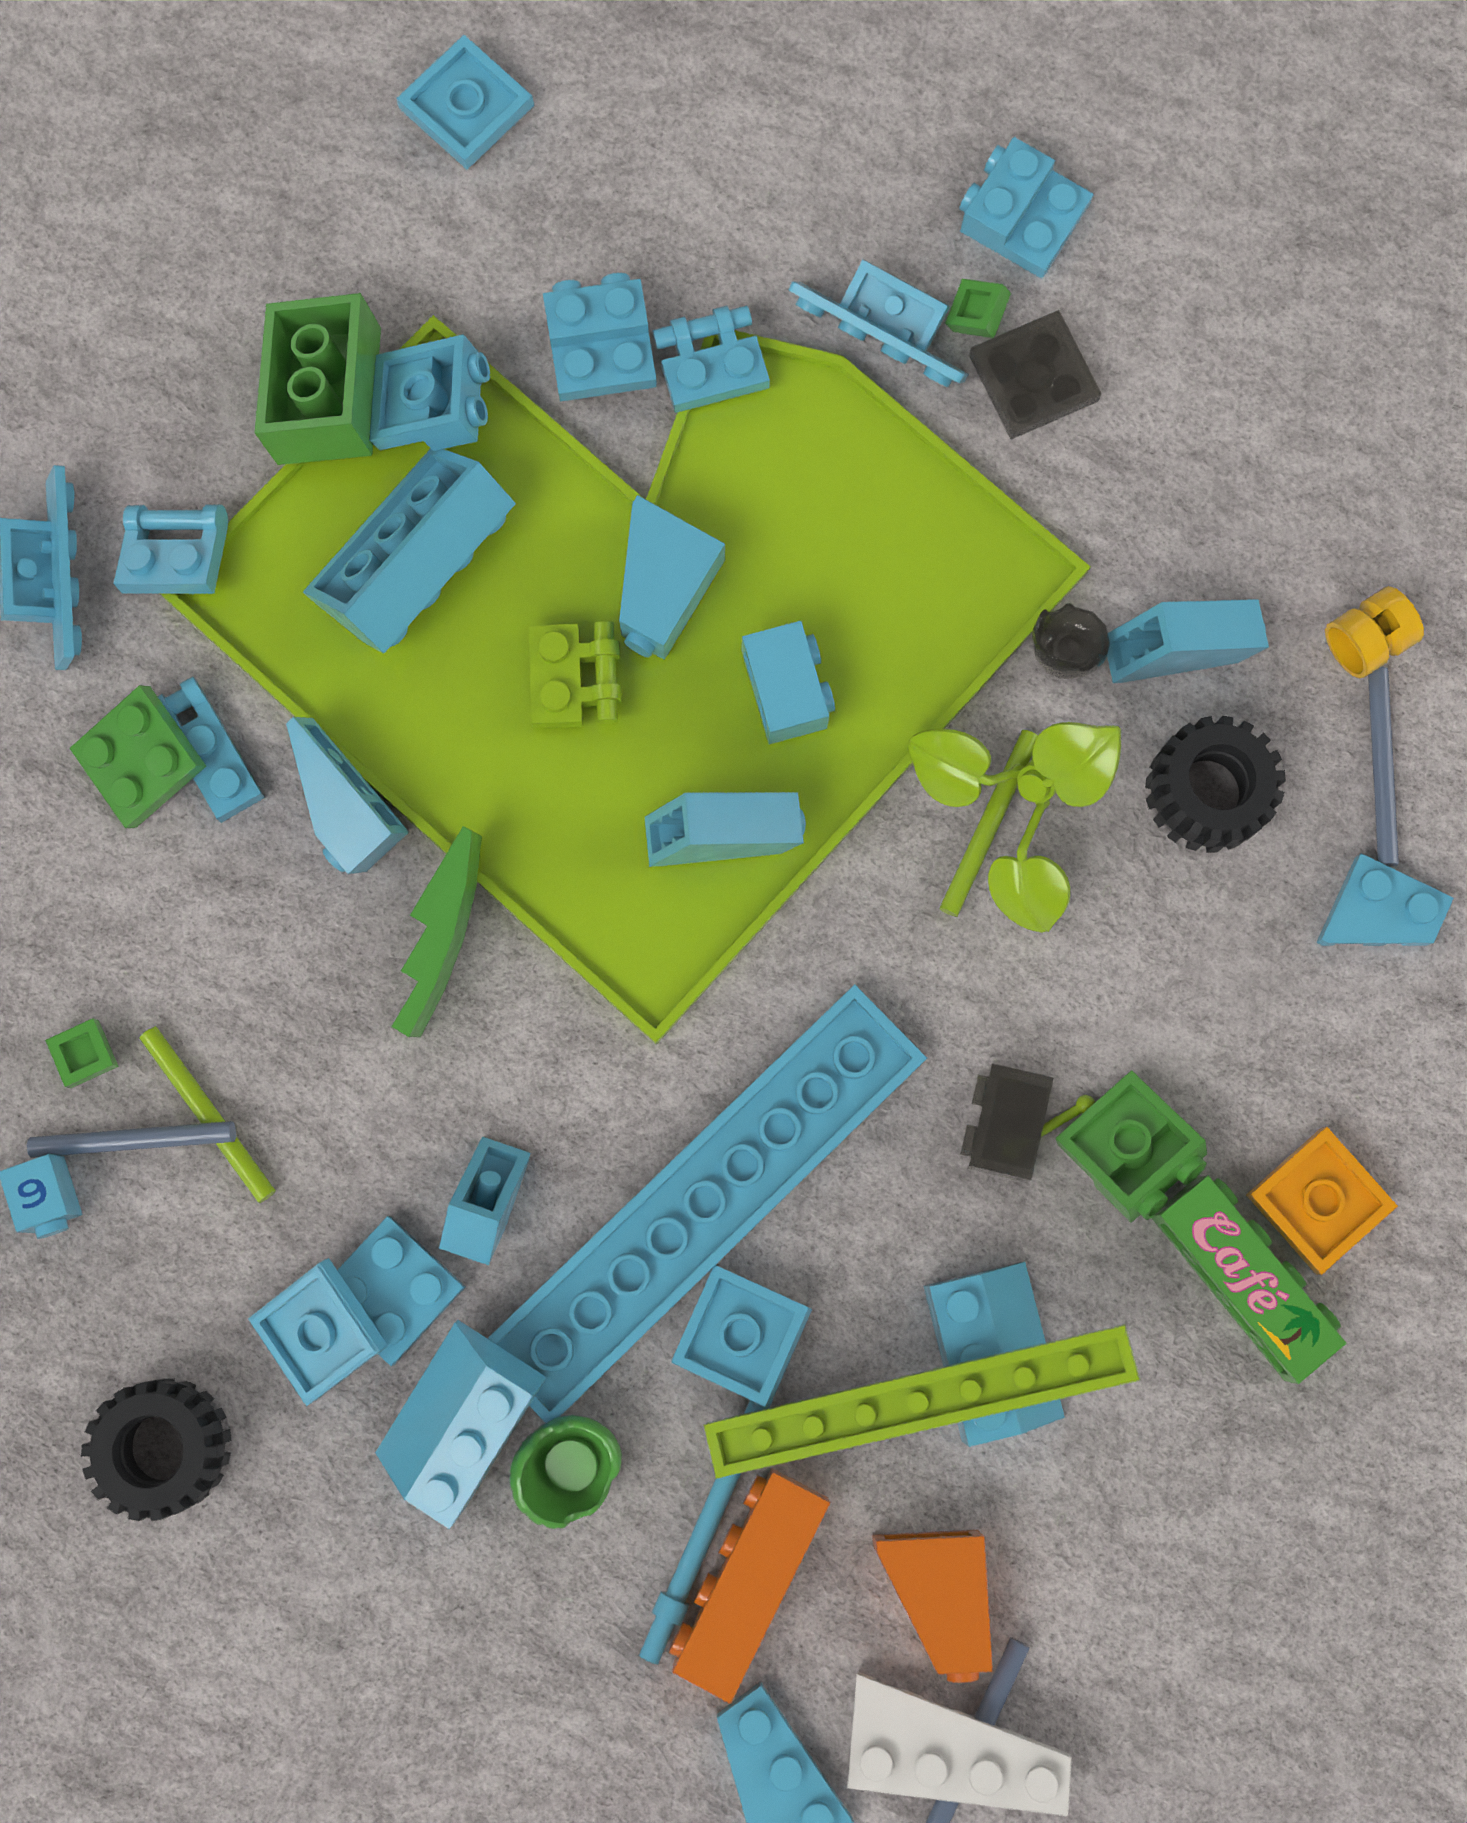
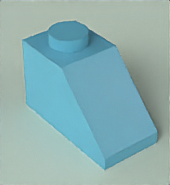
[439,1137,531,1265]

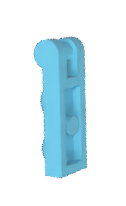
[157,677,265,823]

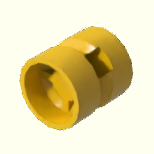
[1325,586,1424,678]

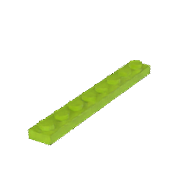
[704,1324,1140,1479]

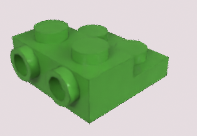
[1055,1070,1207,1223]

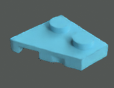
[1316,853,1454,946]

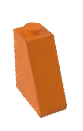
[872,1529,993,1683]

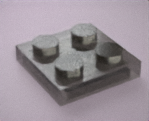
[969,310,1102,440]

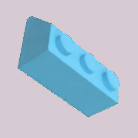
[923,1262,1065,1447]
[375,1320,547,1530]

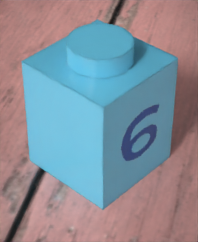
[0,1154,83,1239]

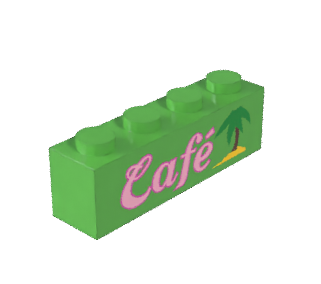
[1152,1175,1347,1384]

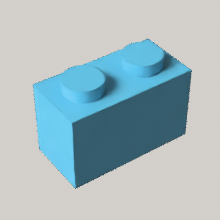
[741,621,835,744]

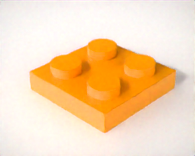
[1246,1126,1398,1275]

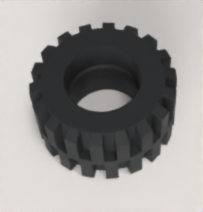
[1145,716,1286,853]
[81,1378,232,1521]

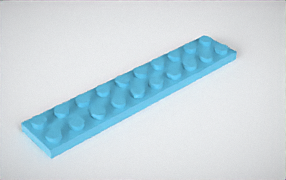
[487,984,927,1423]

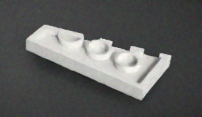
[848,1672,1071,1816]

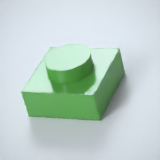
[945,279,1011,338]
[45,1018,119,1089]

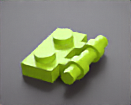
[528,621,622,729]

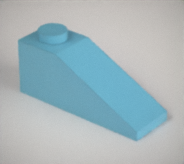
[286,717,409,874]

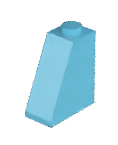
[619,495,725,660]
[1103,599,1269,683]
[644,792,806,867]

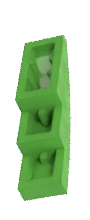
[391,826,482,1037]

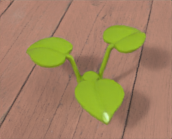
[908,722,1121,933]

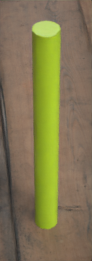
[939,729,1038,917]
[139,1026,276,1203]

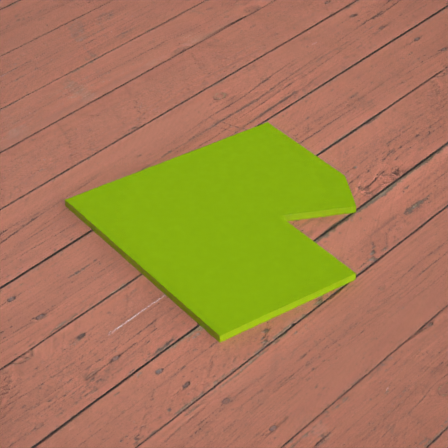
[160,315,1091,1045]

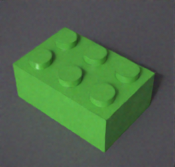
[254,293,381,465]

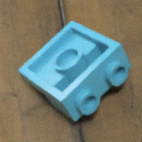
[959,137,1094,279]
[543,273,657,402]
[369,334,490,451]

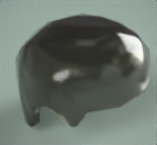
[1032,603,1110,679]

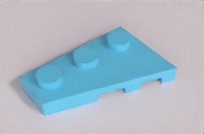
[717,1681,855,1823]

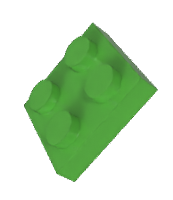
[69,685,206,828]

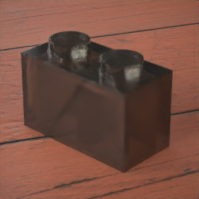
[960,1063,1054,1183]

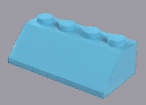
[303,448,516,653]

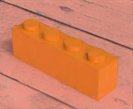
[668,1467,830,1704]

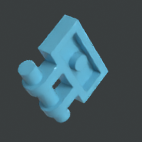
[652,305,770,413]

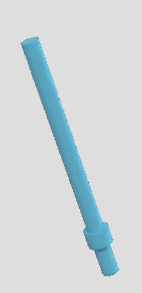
[639,1398,774,1665]

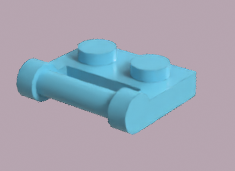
[113,504,228,594]

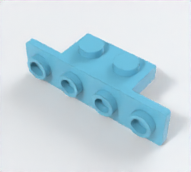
[788,259,969,387]
[0,465,82,670]

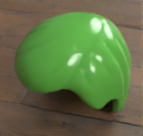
[509,1415,622,1529]

